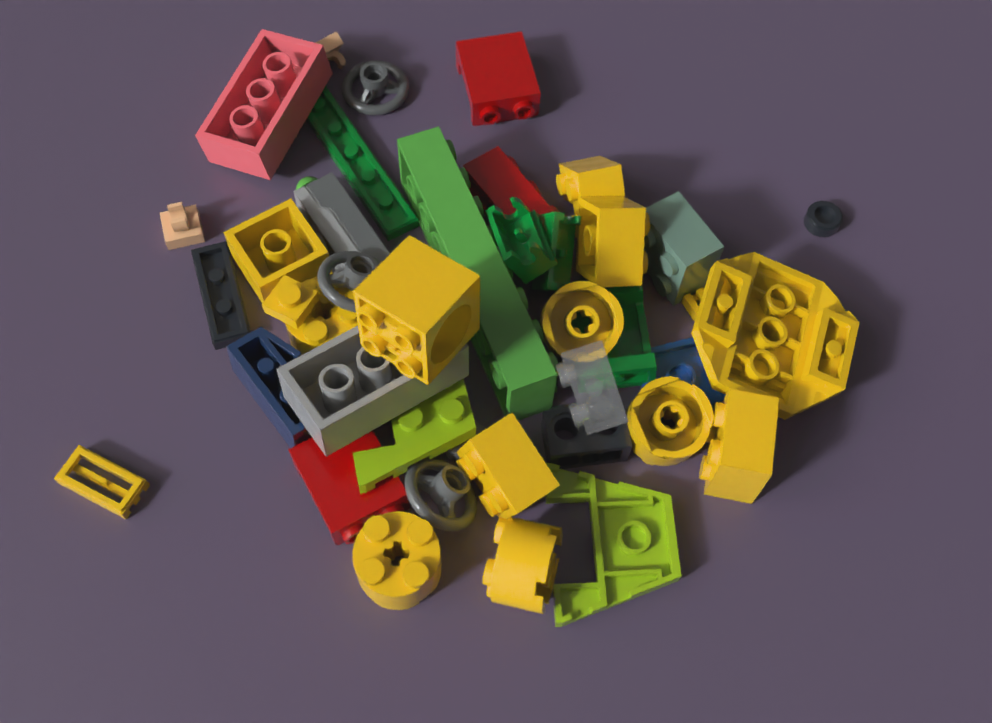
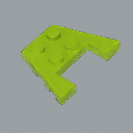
[353,378,476,494]
[545,463,682,627]

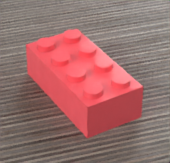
[195,29,333,180]

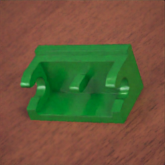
[485,197,558,284]
[532,212,582,292]

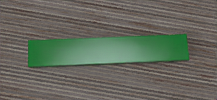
[306,86,420,241]

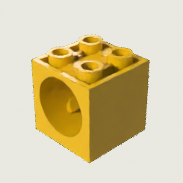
[353,235,480,386]

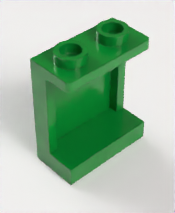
[571,286,657,393]

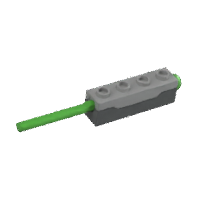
[293,172,390,274]

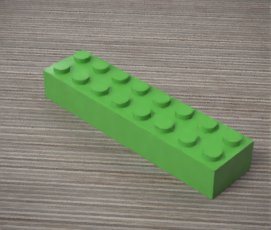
[397,126,560,421]

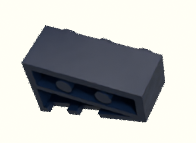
[226,327,312,448]

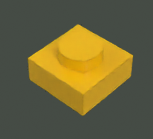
[262,275,320,329]

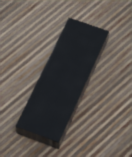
[191,241,251,350]

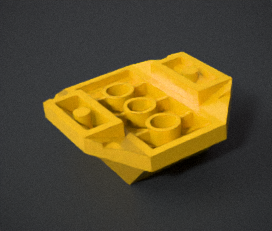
[691,252,860,420]

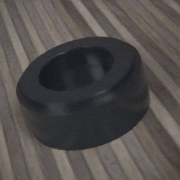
[804,201,843,238]

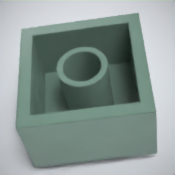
[644,191,724,306]

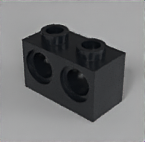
[541,400,632,469]

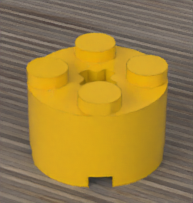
[285,273,358,355]
[540,281,624,362]
[625,376,714,466]
[352,512,441,610]
[483,517,563,614]

